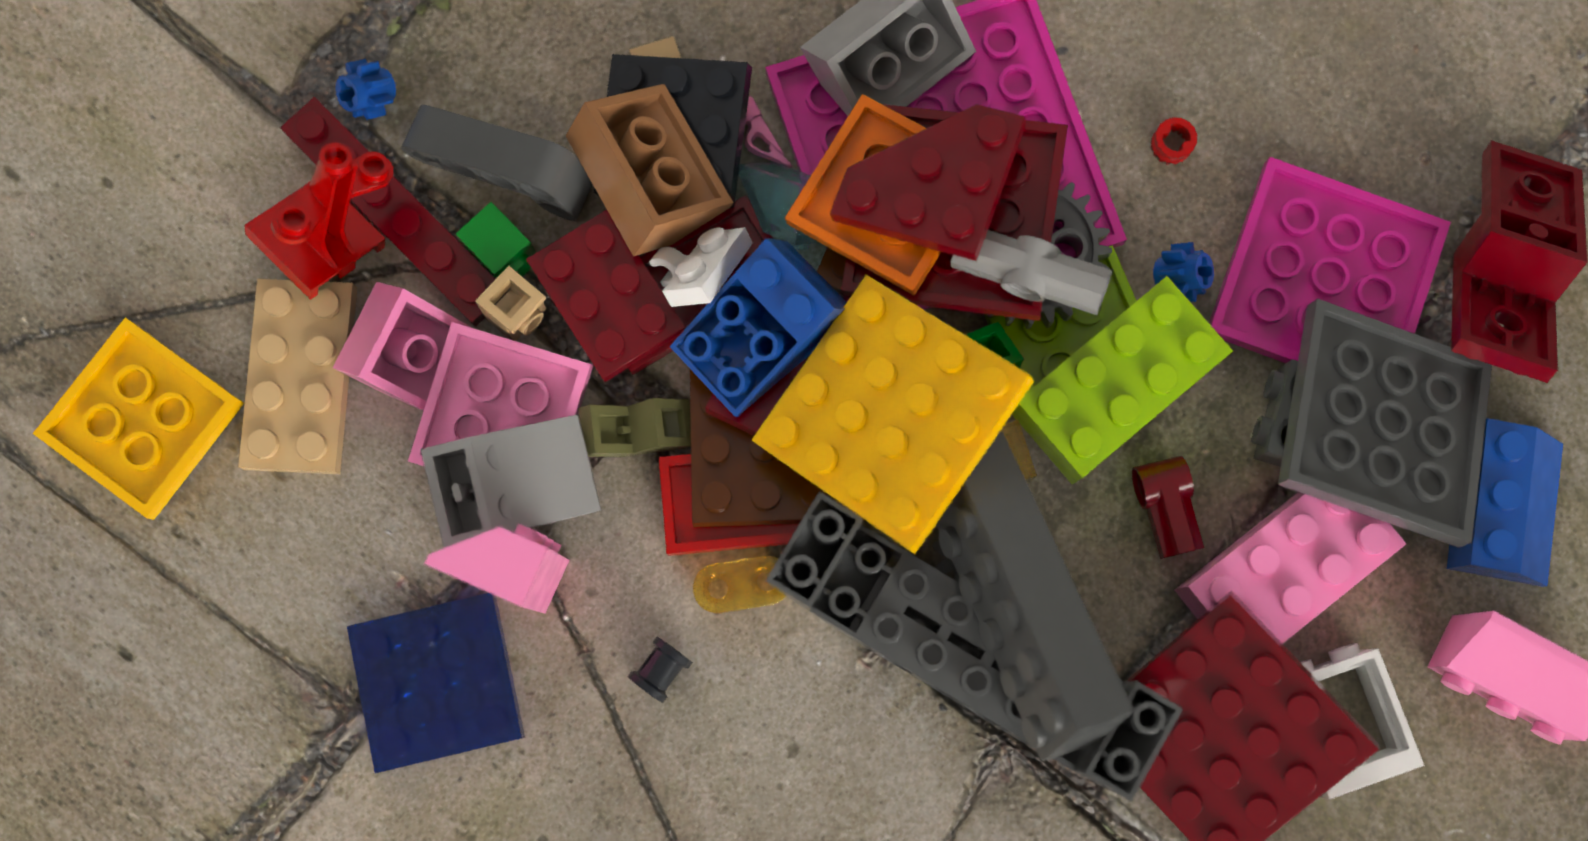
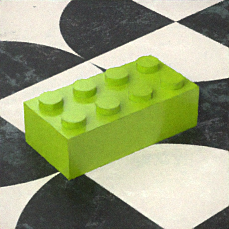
[1012,276,1233,484]

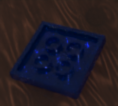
[347,593,525,774]

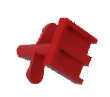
[244,143,394,300]

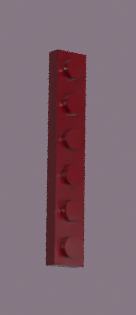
[280,96,508,327]

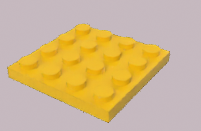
[751,275,1034,554]

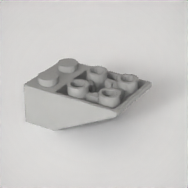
[420,415,602,548]

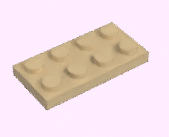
[238,279,357,474]

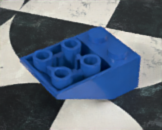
[670,238,847,417]

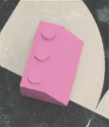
[425,524,569,614]
[1427,611,1588,744]

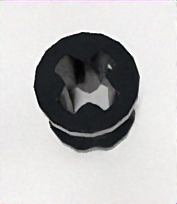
[627,636,693,703]

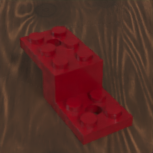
[1451,140,1588,383]

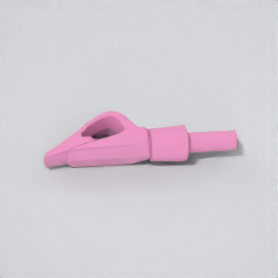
[744,96,792,168]

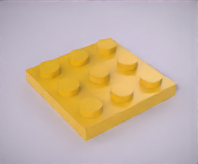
[33,317,245,520]

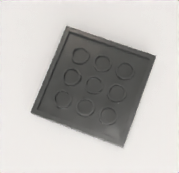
[1278,298,1492,547]

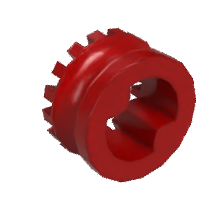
[1151,117,1198,165]

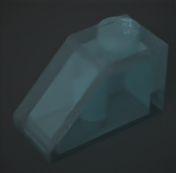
[739,162,819,250]

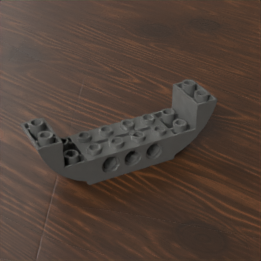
[766,492,1183,802]

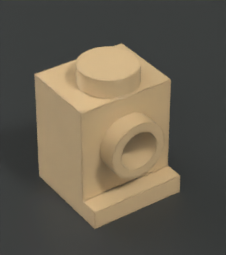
[475,266,547,341]

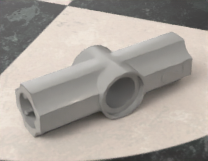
[951,230,1112,315]

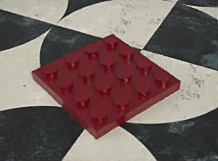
[841,104,1068,321]
[1126,591,1379,841]

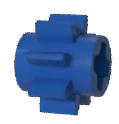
[335,59,396,120]
[1153,242,1214,302]

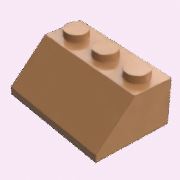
[565,84,734,257]

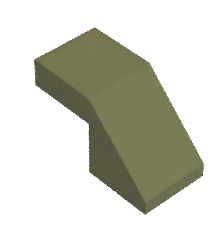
[578,398,691,457]

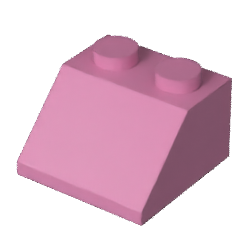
[333,282,472,411]

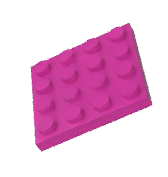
[1209,157,1451,363]

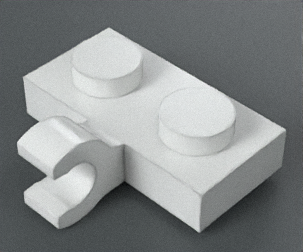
[649,227,753,307]

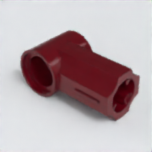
[1132,456,1204,559]

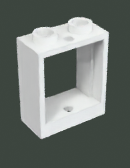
[1300,643,1425,799]

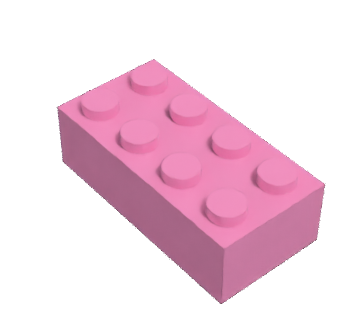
[1175,492,1407,644]

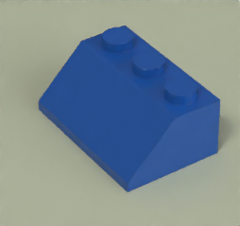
[1446,418,1563,587]

